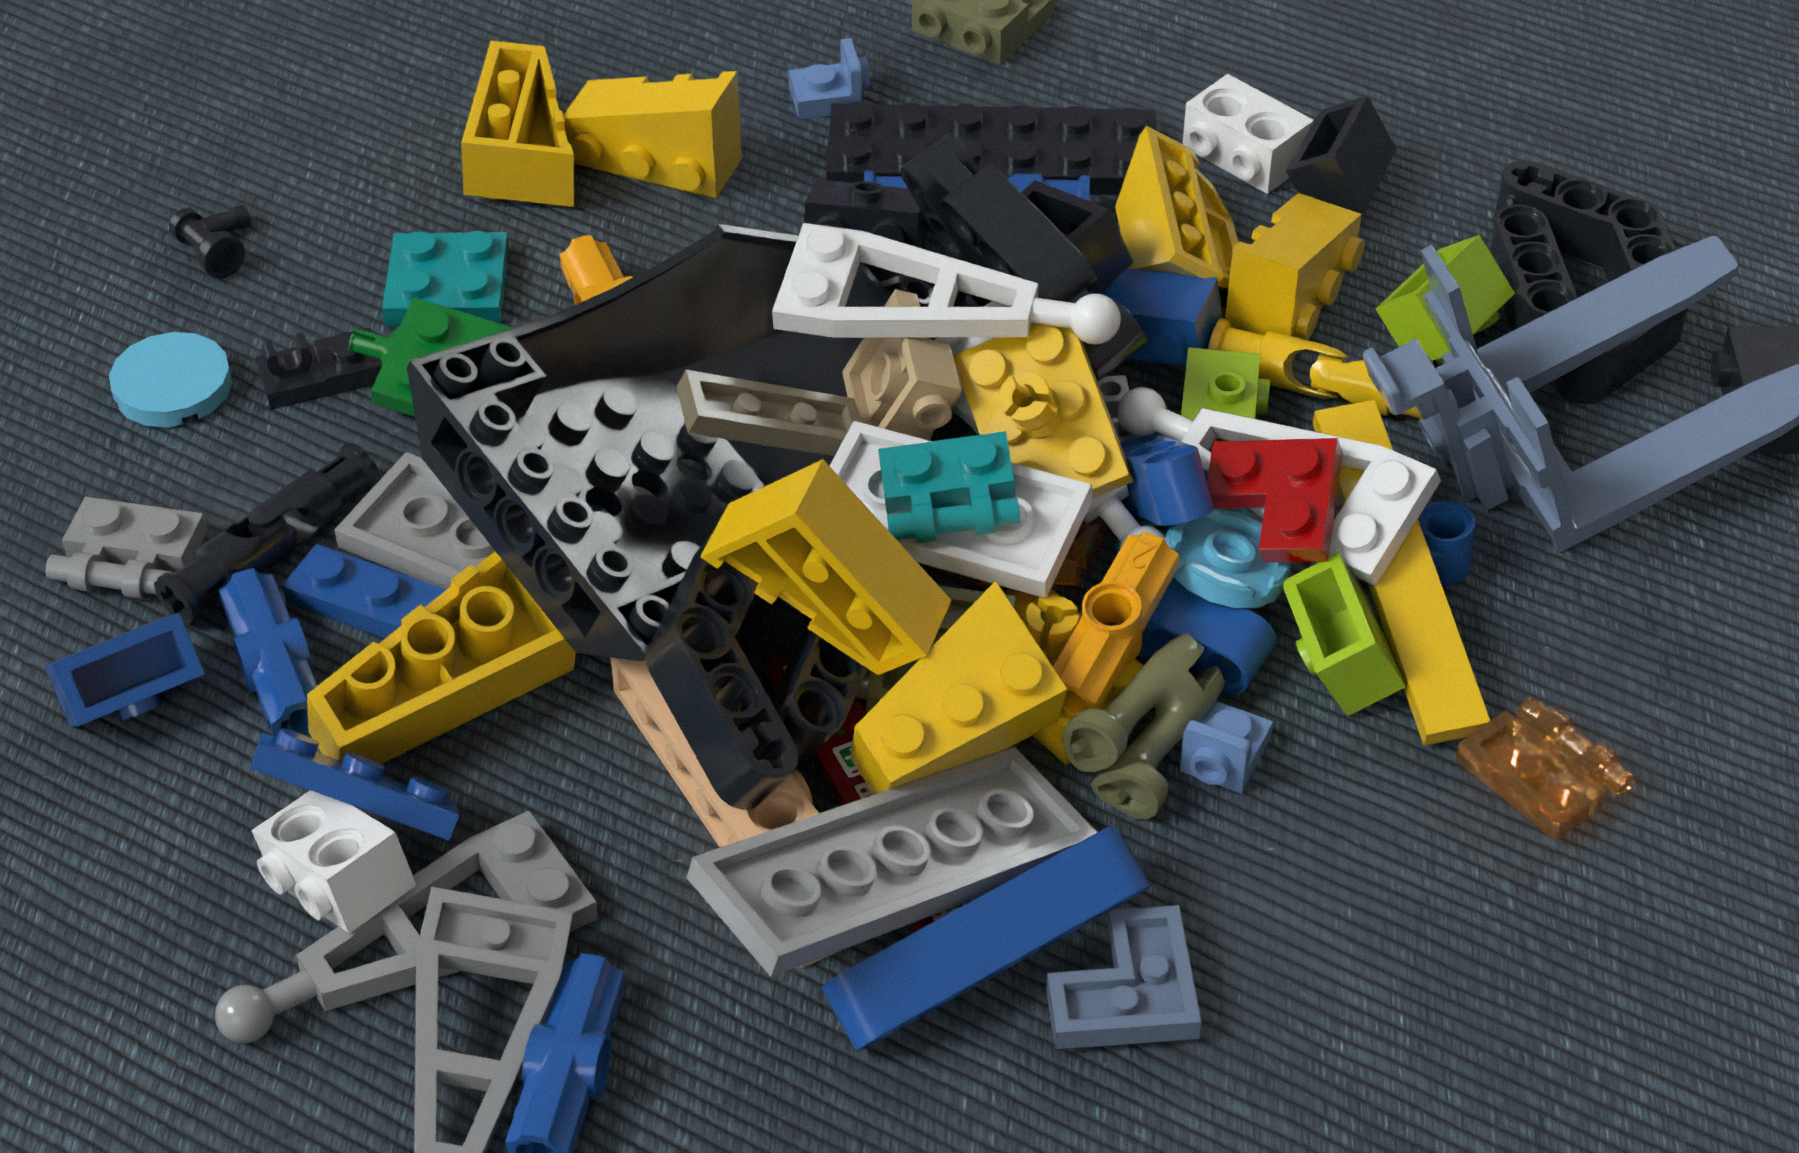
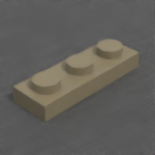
[676,370,862,456]

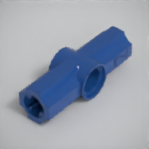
[219,568,317,739]
[505,954,626,1153]

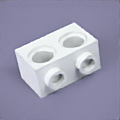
[1183,74,1314,194]
[251,790,417,934]

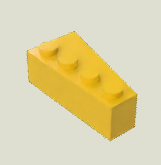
[307,550,576,764]

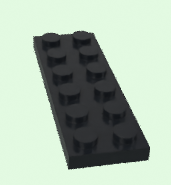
[826,102,1157,195]

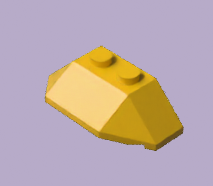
[1115,126,1238,293]

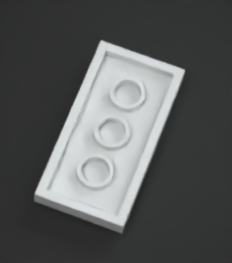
[830,421,1092,598]

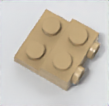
[842,289,962,441]

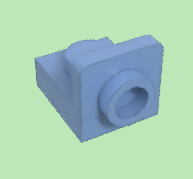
[788,38,870,119]
[1179,701,1273,794]

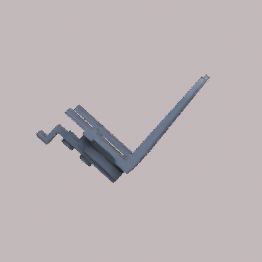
[1363,236,1799,553]

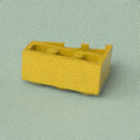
[461,41,574,207]
[1225,193,1365,340]
[700,459,952,675]

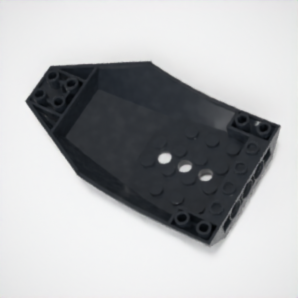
[407,224,991,661]

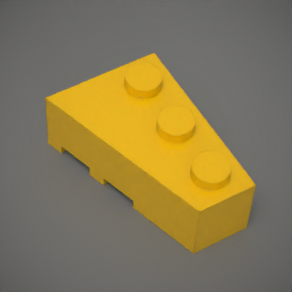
[563,71,742,198]
[851,581,1067,795]

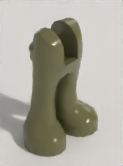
[1063,633,1225,819]

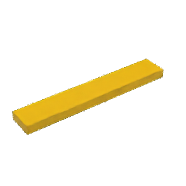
[1313,400,1491,746]

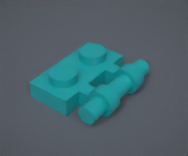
[878,431,1021,544]

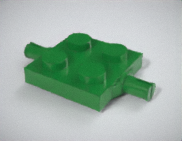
[348,297,513,417]

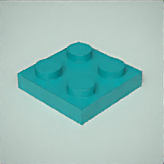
[382,231,509,326]

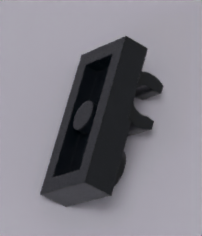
[255,328,382,410]

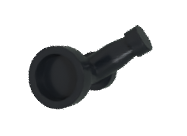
[169,205,251,278]

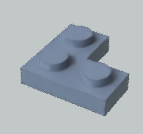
[1046,905,1201,1049]

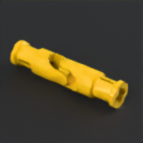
[1208,318,1423,419]

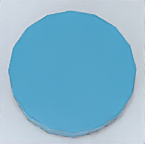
[109,332,232,428]
[1165,508,1291,608]

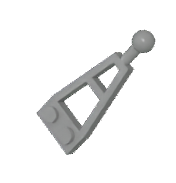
[215,811,598,1043]
[414,887,573,1153]

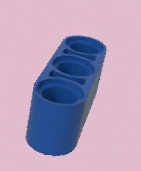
[1120,434,1214,526]
[1081,577,1277,695]

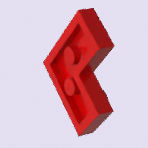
[1207,438,1343,563]

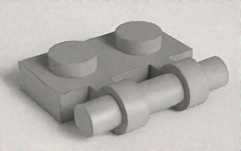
[45,497,207,600]

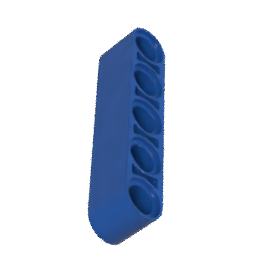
[821,824,1151,1052]

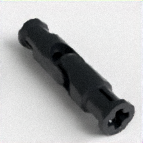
[154,442,381,625]

